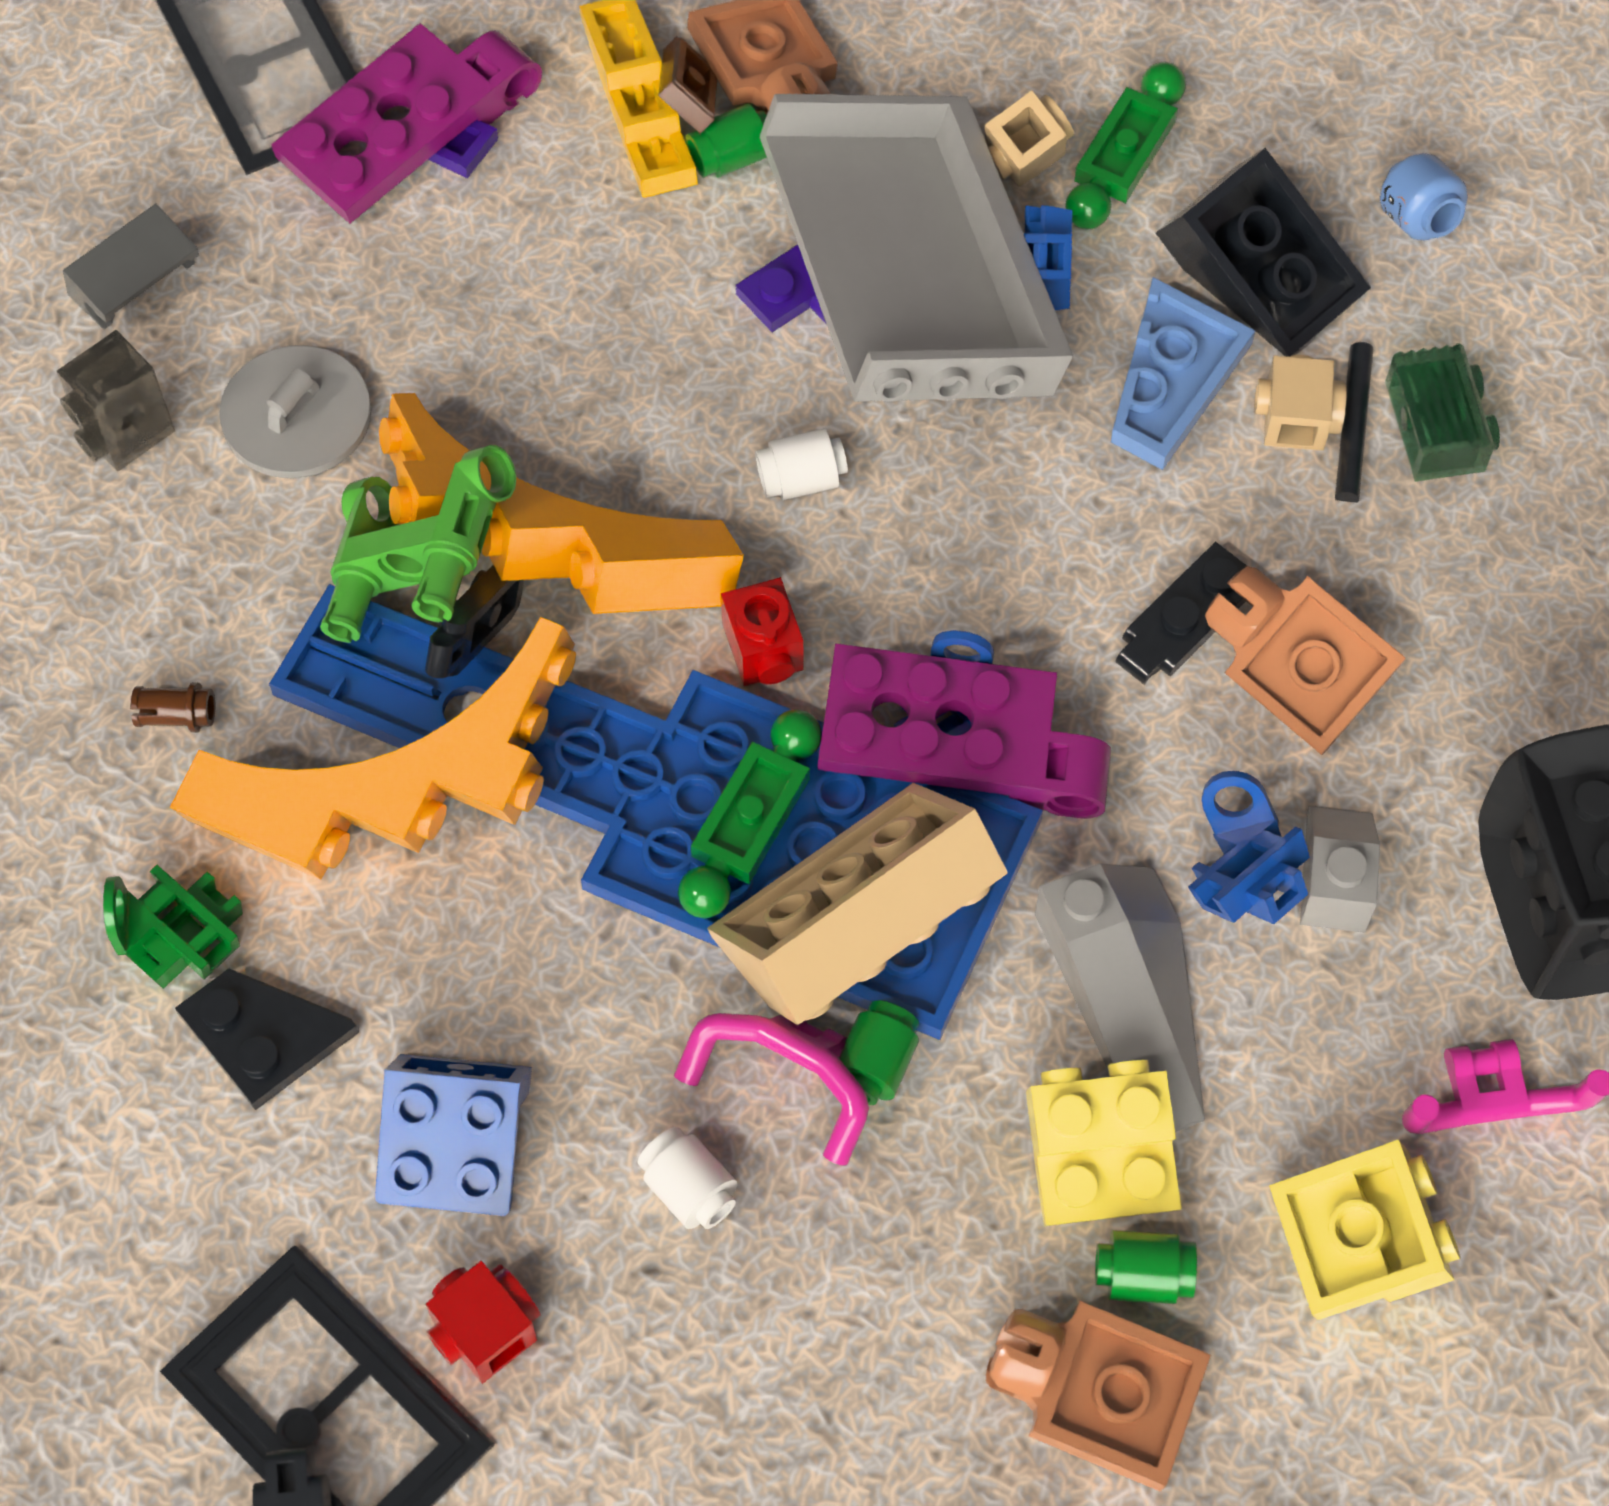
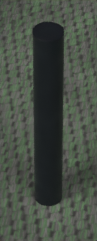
[1335,342,1373,503]

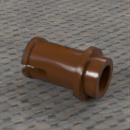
[130,682,216,733]

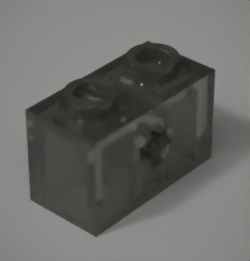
[56,330,175,472]

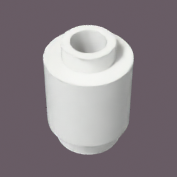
[755,428,848,501]
[638,1127,738,1229]

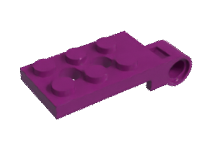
[271,23,542,224]
[818,643,1111,819]

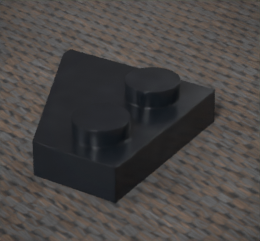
[175,968,359,1110]

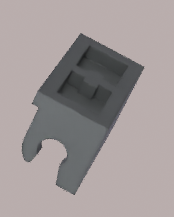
[63,203,199,330]

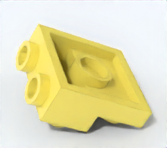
[1025,1060,1182,1226]
[1269,1139,1460,1320]

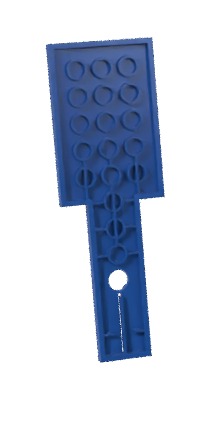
[269,584,1043,1040]

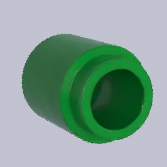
[686,103,767,178]
[839,1000,919,1105]
[1095,1230,1197,1304]

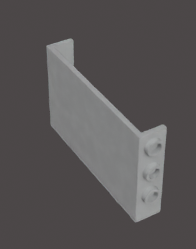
[759,94,1073,402]

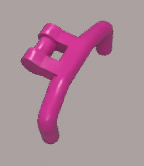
[674,1013,869,1166]
[1402,1039,1609,1134]

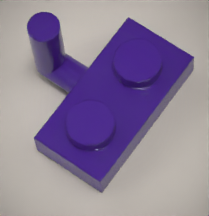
[736,244,827,332]

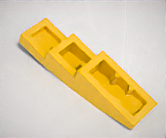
[579,0,698,198]

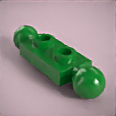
[1065,62,1186,229]
[678,709,822,918]

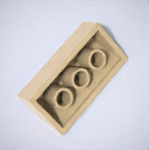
[707,783,1008,1025]

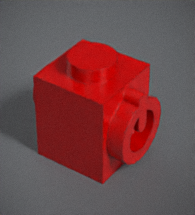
[721,577,804,687]
[425,1260,541,1384]

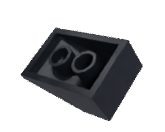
[1155,147,1371,357]

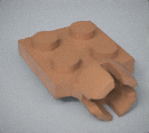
[687,0,838,114]
[1205,566,1406,755]
[986,1301,1211,1492]

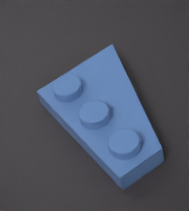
[1111,277,1255,470]

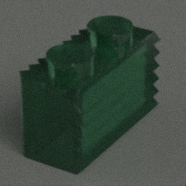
[1385,343,1500,482]

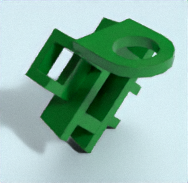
[103,865,243,989]

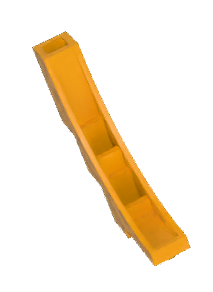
[379,393,744,614]
[170,617,576,880]

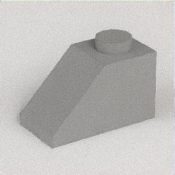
[1300,806,1380,933]

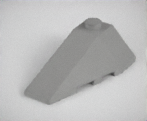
[1035,863,1205,1132]

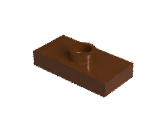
[658,36,717,133]

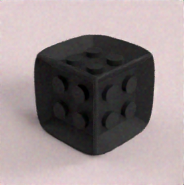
[1478,724,1609,1000]

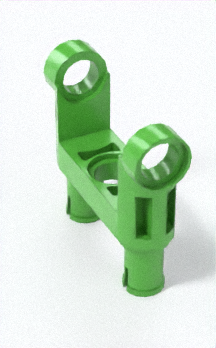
[320,445,516,643]

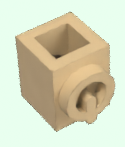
[985,90,1074,187]
[1254,355,1346,451]

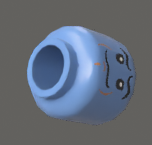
[1380,153,1468,241]

